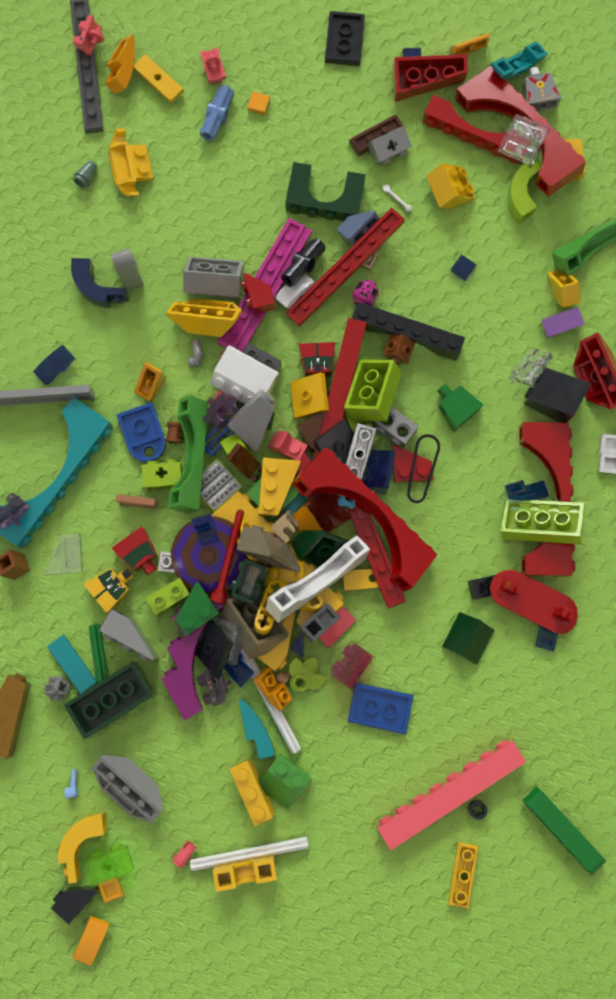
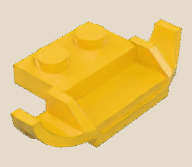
[108,128,153,197]

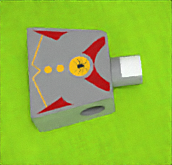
[522,67,561,111]

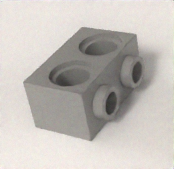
[373,407,419,448]

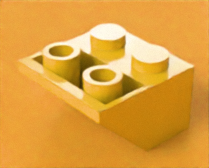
[426,163,476,209]

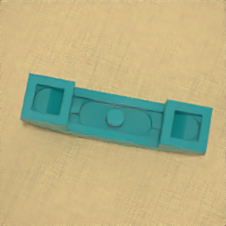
[490,41,548,79]

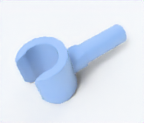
[64,769,78,799]

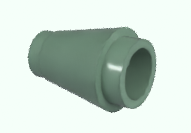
[73,160,97,188]

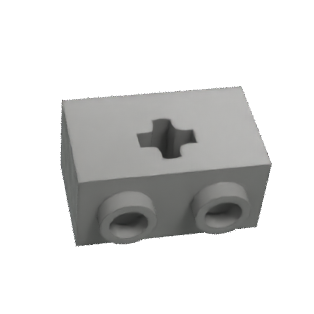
[367,126,412,165]

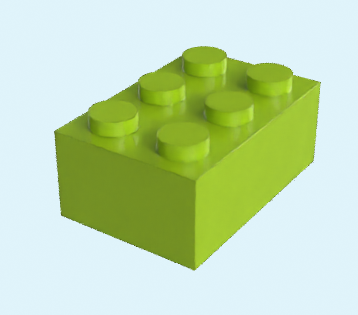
[344,360,402,422]

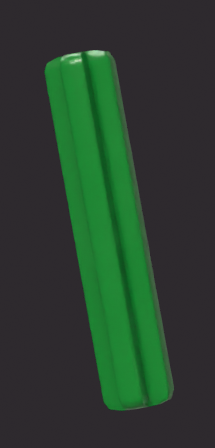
[89,624,108,683]

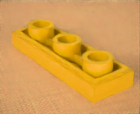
[133,54,184,104]
[343,569,379,591]
[448,842,478,909]

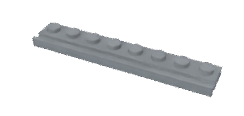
[0,385,95,406]

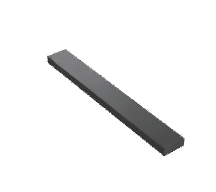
[70,0,104,134]

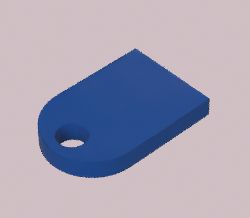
[116,402,166,463]

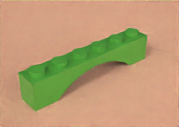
[552,218,616,275]
[168,395,209,514]

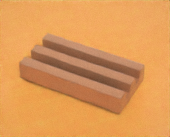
[116,494,158,509]

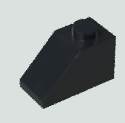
[51,885,99,925]

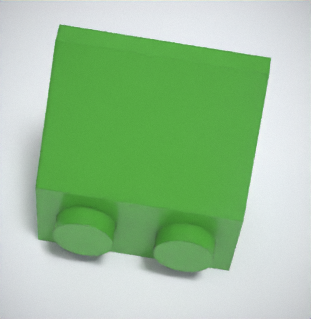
[259,752,312,809]

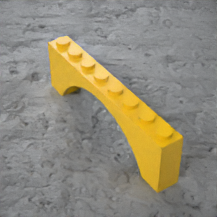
[211,491,344,626]

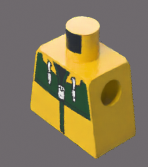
[83,568,134,614]

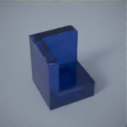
[192,514,220,545]

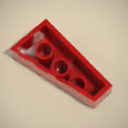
[393,54,468,102]

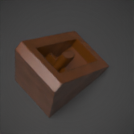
[297,412,324,453]

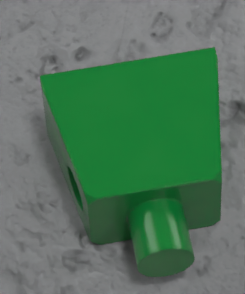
[437,384,483,431]

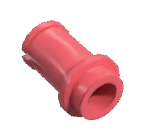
[172,840,197,869]

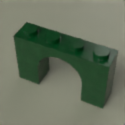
[285,162,366,222]

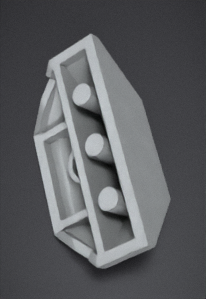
[91,755,163,823]

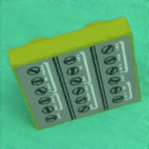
[200,459,243,512]

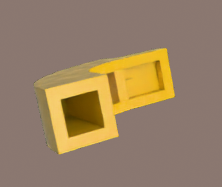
[58,812,108,884]

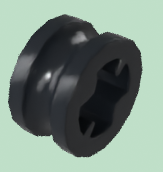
[468,800,488,820]

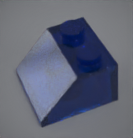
[362,450,396,495]

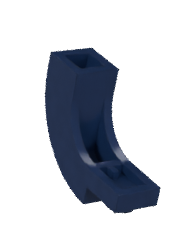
[71,258,129,308]

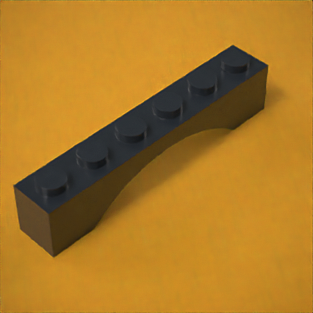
[352,302,465,361]

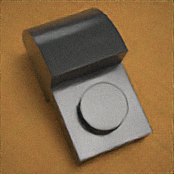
[299,603,341,643]

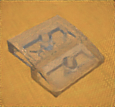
[498,114,550,166]

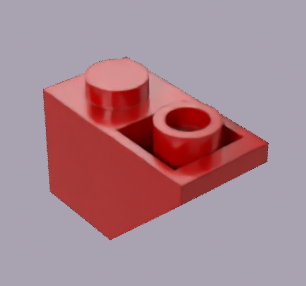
[241,273,276,315]

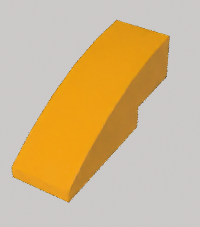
[104,34,135,94]

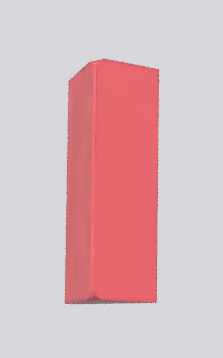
[319,606,356,648]

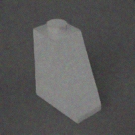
[228,389,275,452]

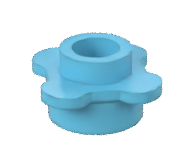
[338,495,356,509]

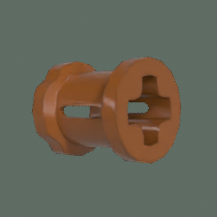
[165,422,182,444]

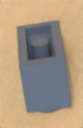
[337,210,380,246]

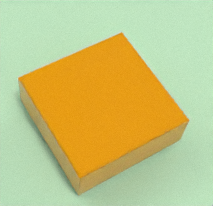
[247,91,270,115]
[98,875,124,903]

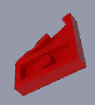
[392,445,433,483]

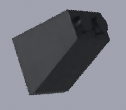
[524,367,591,423]

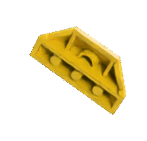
[166,299,242,337]

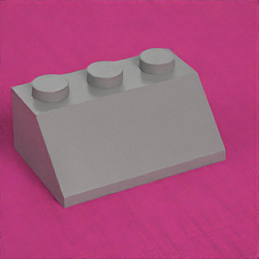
[183,257,244,298]

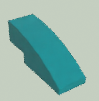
[239,699,275,759]

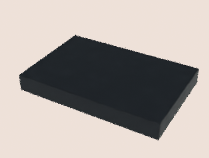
[325,11,365,66]

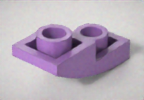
[541,307,585,338]

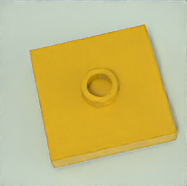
[290,373,329,419]

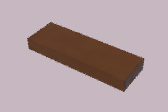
[349,114,405,157]

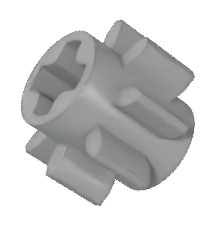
[44,676,69,701]

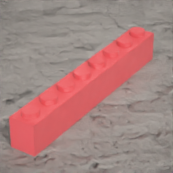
[377,739,526,850]

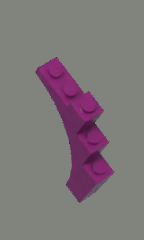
[161,594,231,721]

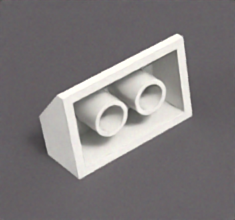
[210,345,279,404]

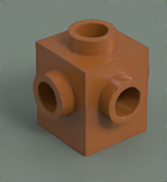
[383,335,415,365]

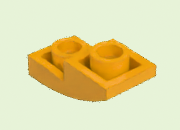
[253,667,293,711]
[72,916,110,966]

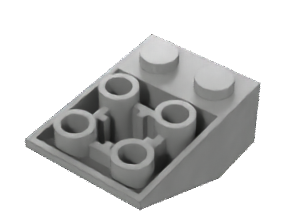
[99,609,159,661]

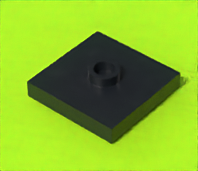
[313,420,362,464]
[195,621,234,677]

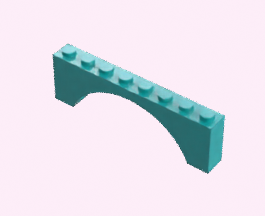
[0,397,113,548]

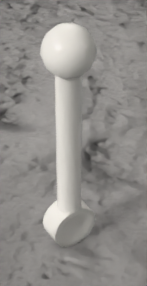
[383,185,412,212]

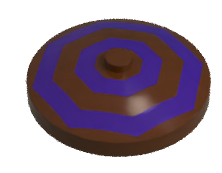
[171,516,248,594]

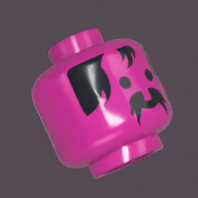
[352,279,379,306]

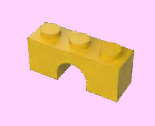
[229,757,276,826]
[213,855,278,892]

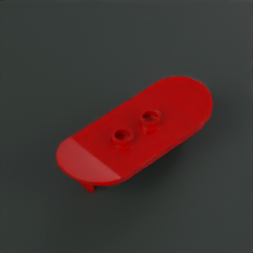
[490,570,578,634]

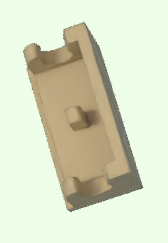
[271,509,299,543]

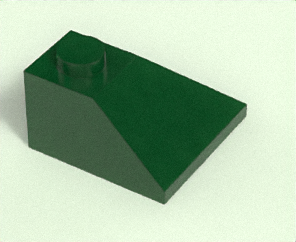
[291,530,349,566]

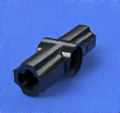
[281,238,326,287]

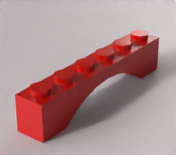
[423,95,533,165]

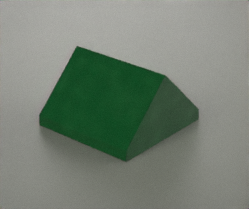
[442,612,494,665]

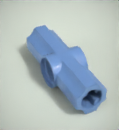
[200,85,234,142]

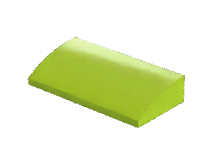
[500,499,585,544]

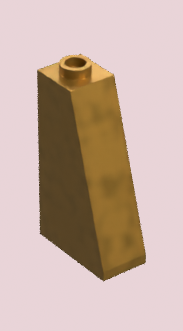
[0,673,31,759]

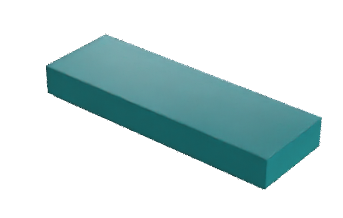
[47,635,97,694]

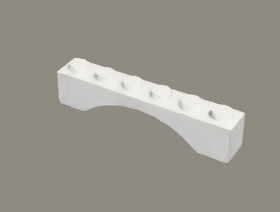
[265,536,370,623]

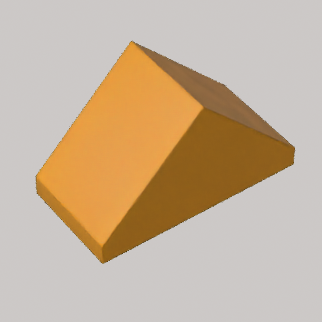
[134,362,166,402]

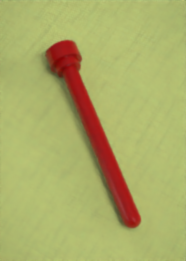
[210,509,244,604]

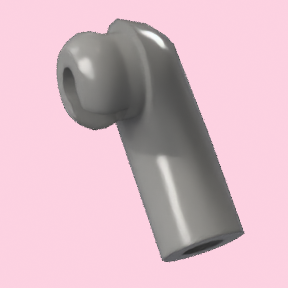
[188,339,203,368]

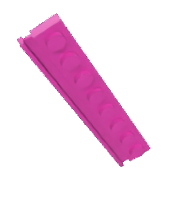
[217,218,312,352]

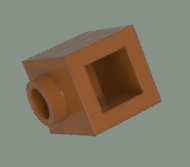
[0,549,30,580]

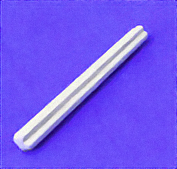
[238,648,301,754]
[190,837,309,871]

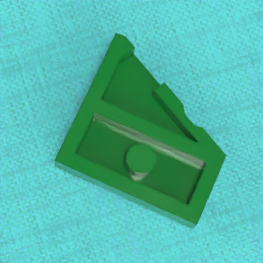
[175,582,219,636]

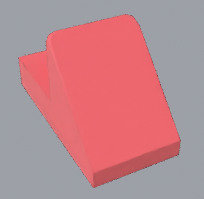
[267,431,309,461]

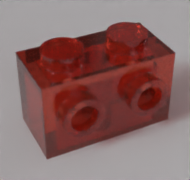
[305,493,351,533]

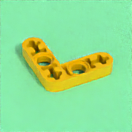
[254,580,323,635]

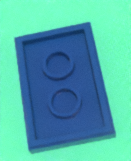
[348,682,414,735]

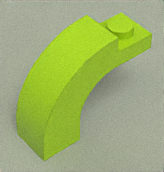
[507,161,542,224]

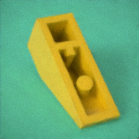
[257,611,296,671]

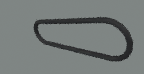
[407,434,440,503]

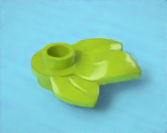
[289,657,326,693]

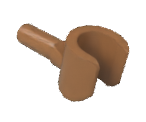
[276,670,291,684]

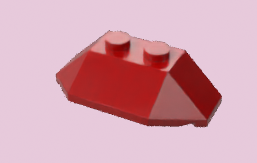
[573,332,616,410]

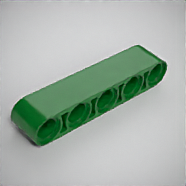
[522,786,606,875]

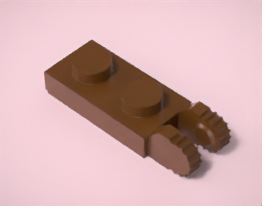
[226,443,262,483]

